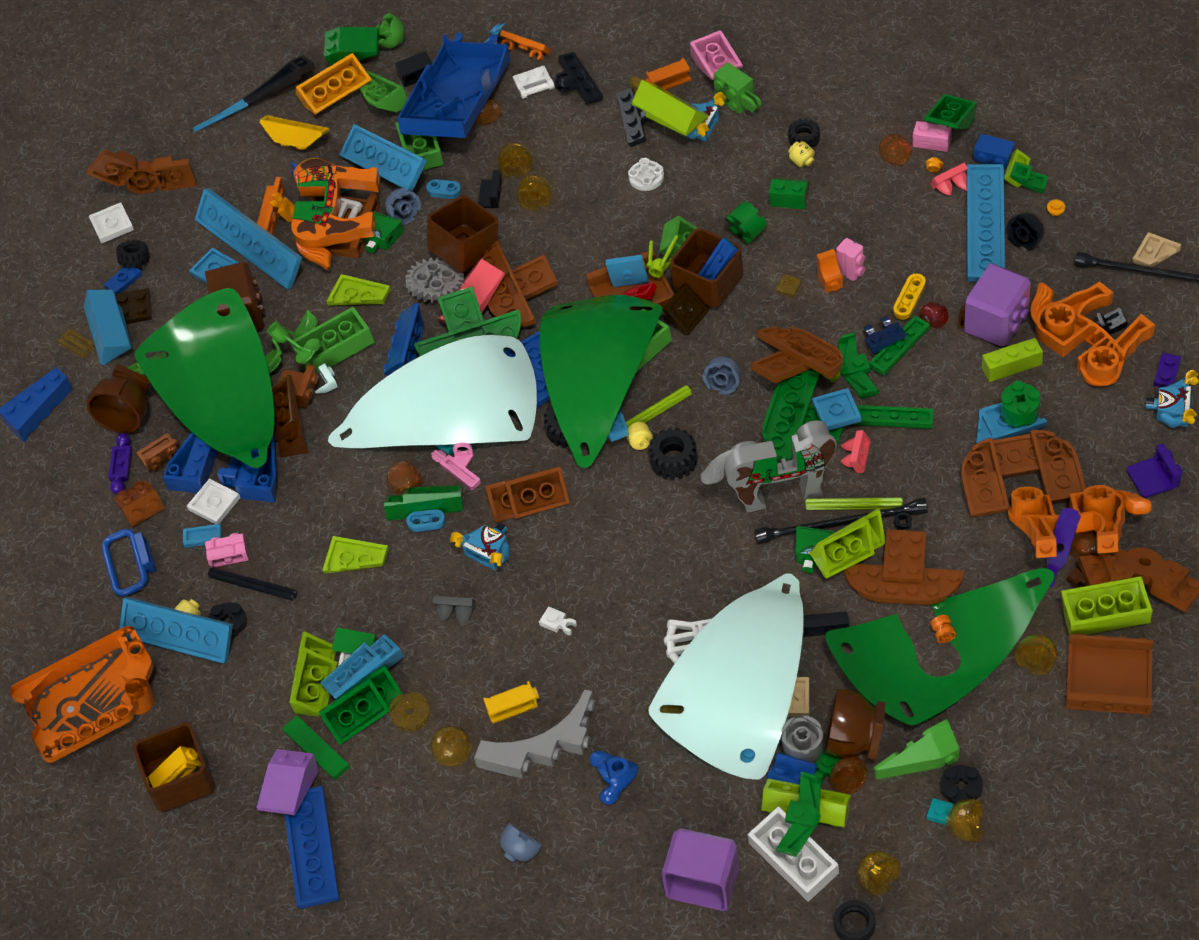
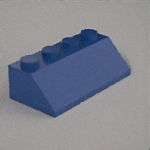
[384,303,425,376]

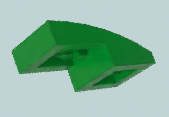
[1010,161,1049,194]

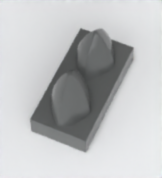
[433,596,476,627]

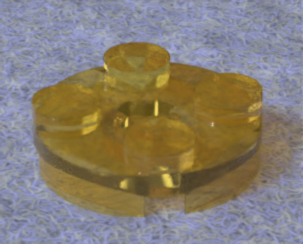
[390,692,431,732]

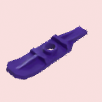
[1046,508,1081,588]

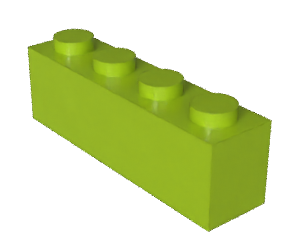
[761,778,851,827]

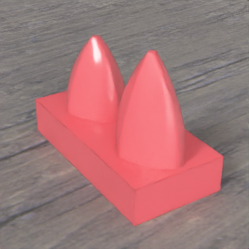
[930,163,968,195]
[841,430,871,473]

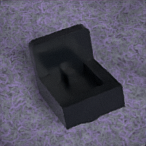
[1096,307,1129,335]

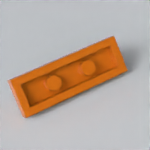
[500,30,551,61]

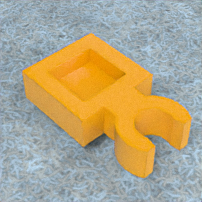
[270,192,295,222]

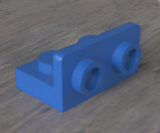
[767,753,817,785]

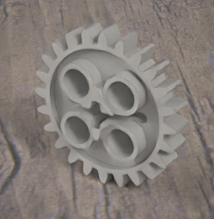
[406,257,464,303]

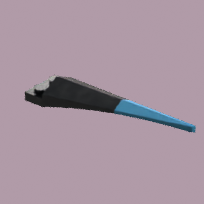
[193,55,316,132]

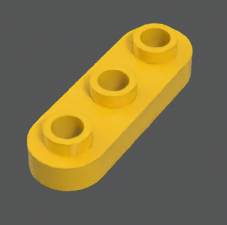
[893,273,926,320]

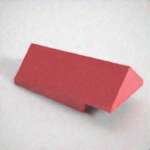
[438,259,505,324]

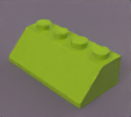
[1061,576,1152,636]

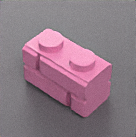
[913,121,952,152]
[836,238,866,281]
[205,533,249,568]

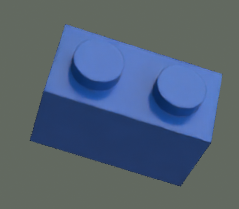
[973,134,1015,169]

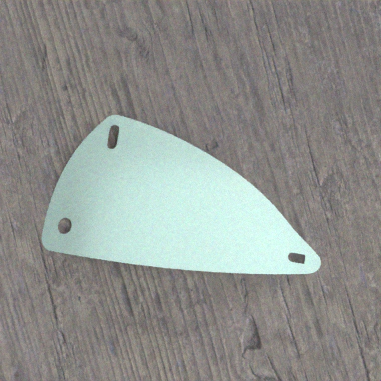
[328,335,537,448]
[649,573,803,779]

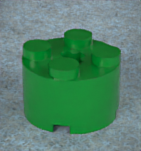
[725,201,767,245]
[1000,381,1040,427]

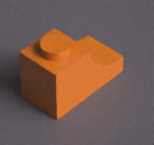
[817,249,843,293]

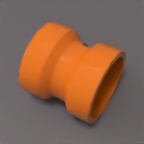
[930,615,956,643]

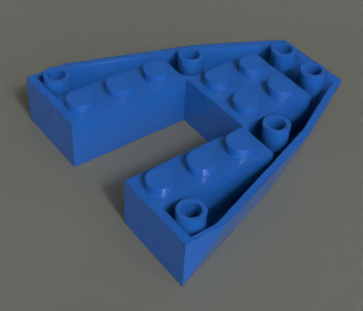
[163,432,276,503]

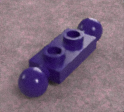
[108,433,132,494]

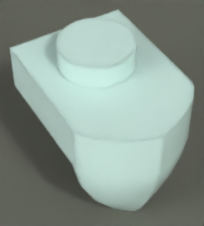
[315,363,338,393]

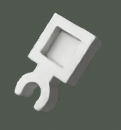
[539,606,577,635]

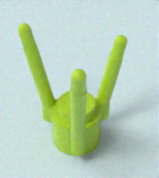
[646,235,678,278]

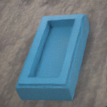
[183,524,222,548]

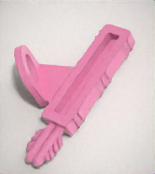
[431,442,481,490]

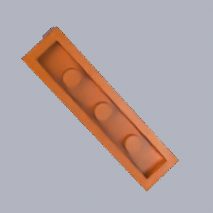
[257,177,285,235]

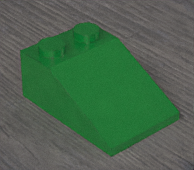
[324,27,379,65]
[924,94,977,129]

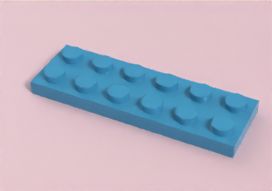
[339,124,427,191]
[119,597,233,663]

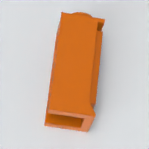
[645,58,691,90]

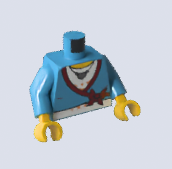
[687,92,726,142]
[1145,370,1199,428]
[450,523,510,571]

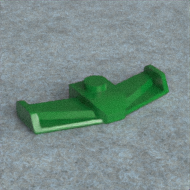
[838,333,879,399]
[775,772,821,857]

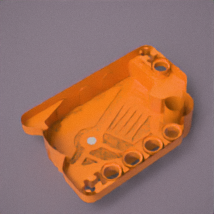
[10,626,155,763]

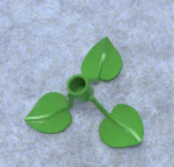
[265,310,321,373]

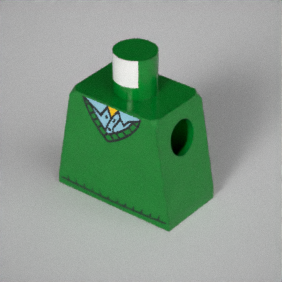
[364,211,404,253]
[796,526,834,573]

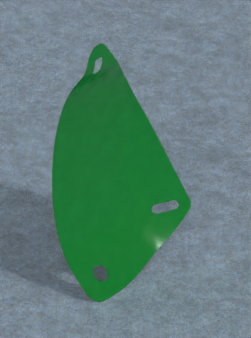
[135,288,274,468]
[539,295,663,468]
[825,568,1054,725]

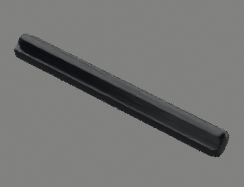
[208,567,297,601]

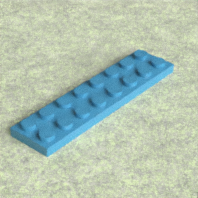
[967,164,1005,282]
[195,188,302,289]

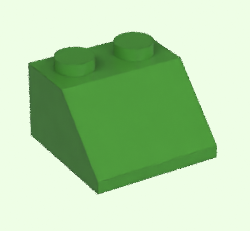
[659,215,697,258]

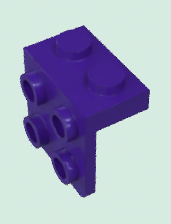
[1127,443,1182,498]

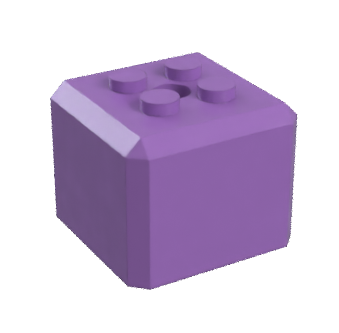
[964,263,1031,346]
[662,828,740,911]

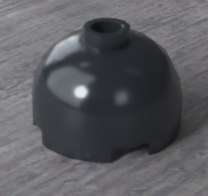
[1007,212,1044,250]

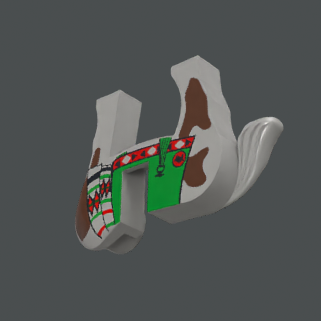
[700,421,837,513]

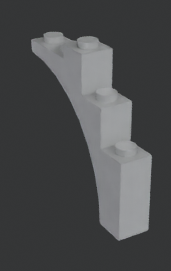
[474,689,596,779]

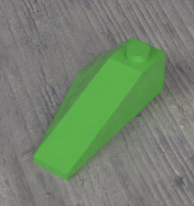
[359,70,408,112]
[874,719,959,780]

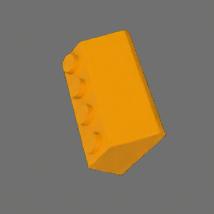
[296,53,372,115]

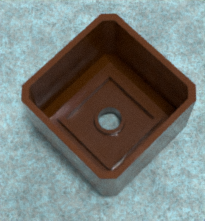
[427,196,498,273]
[670,228,744,308]
[205,262,265,331]
[133,722,215,812]

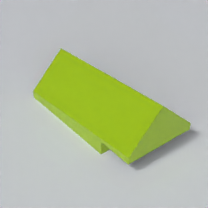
[632,80,709,136]
[810,509,886,578]
[289,631,337,717]

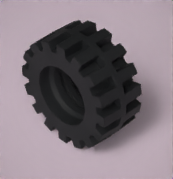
[788,118,820,149]
[116,240,149,268]

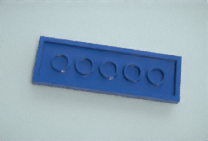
[285,786,340,909]

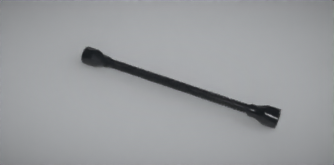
[1074,251,1199,282]
[755,498,928,544]

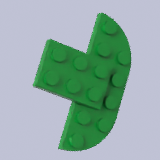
[414,286,521,356]
[762,370,845,461]

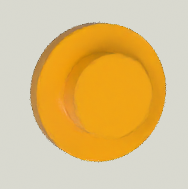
[925,157,943,173]
[1047,200,1065,216]

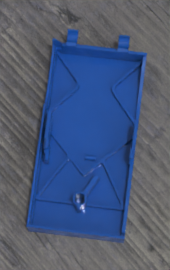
[397,33,510,138]

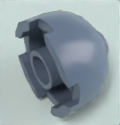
[385,188,421,225]
[703,356,742,394]
[500,823,542,862]

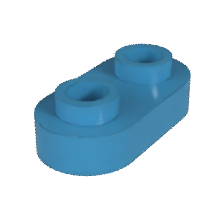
[426,179,461,199]
[406,509,446,532]

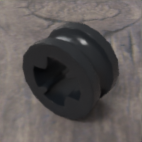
[894,512,912,531]

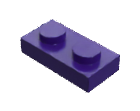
[1154,352,1181,388]

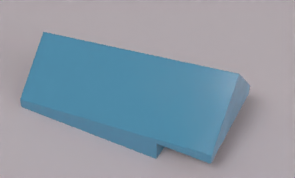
[84,290,132,365]
[320,634,405,700]

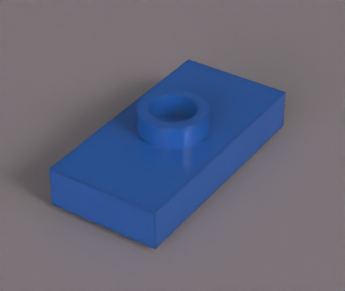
[103,266,143,294]

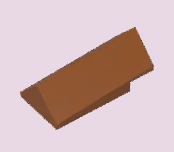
[485,466,570,523]

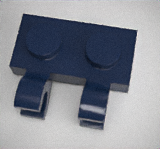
[863,315,907,354]

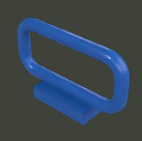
[101,529,157,597]

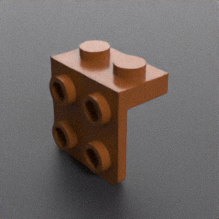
[278,365,319,408]
[136,433,180,472]
[113,480,165,527]

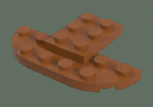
[482,240,558,327]
[751,327,843,383]
[844,529,964,605]

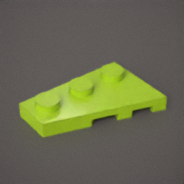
[327,274,391,306]
[322,536,389,574]

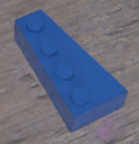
[0,367,73,442]

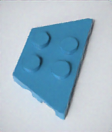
[976,403,1047,444]

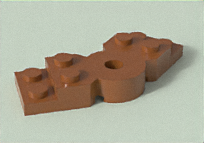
[87,149,197,194]
[1078,547,1199,612]

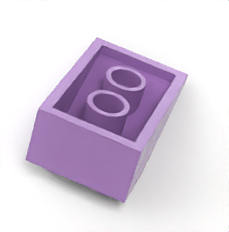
[257,749,319,815]

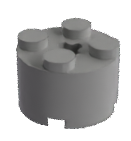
[781,716,824,762]

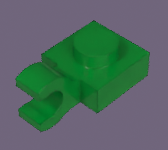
[814,750,842,786]

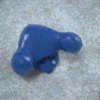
[589,751,639,805]

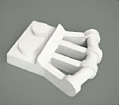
[664,619,711,664]

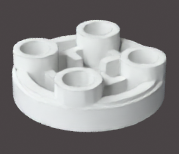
[628,158,664,191]

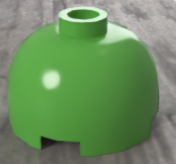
[376,13,405,48]

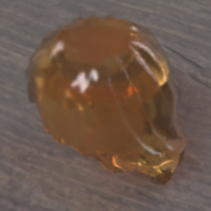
[475,98,502,125]
[879,133,913,166]
[387,461,423,493]
[1071,531,1099,557]
[830,756,868,794]

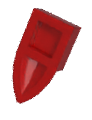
[622,282,657,300]

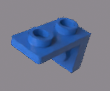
[217,457,243,488]

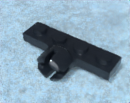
[554,52,603,104]
[616,87,651,147]

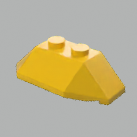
[260,115,330,150]

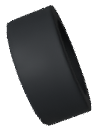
[834,900,875,940]

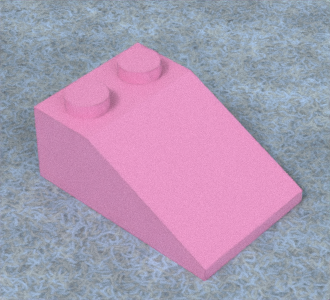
[690,30,743,80]

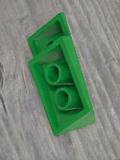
[384,485,463,521]
[318,665,405,745]

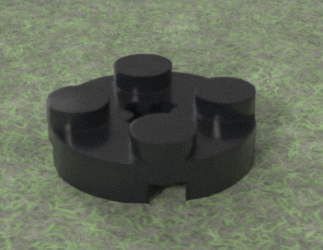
[208,602,247,639]
[940,765,983,806]

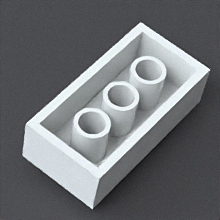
[747,806,839,901]

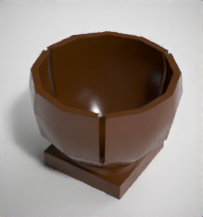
[87,364,150,433]
[825,689,886,760]

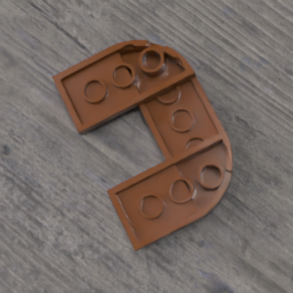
[961,430,1086,518]

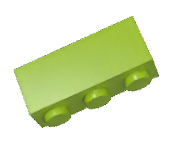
[982,338,1043,382]

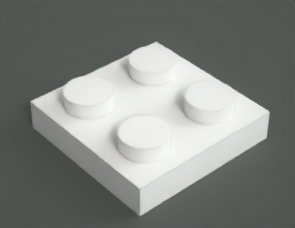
[89,203,134,244]
[187,479,241,524]

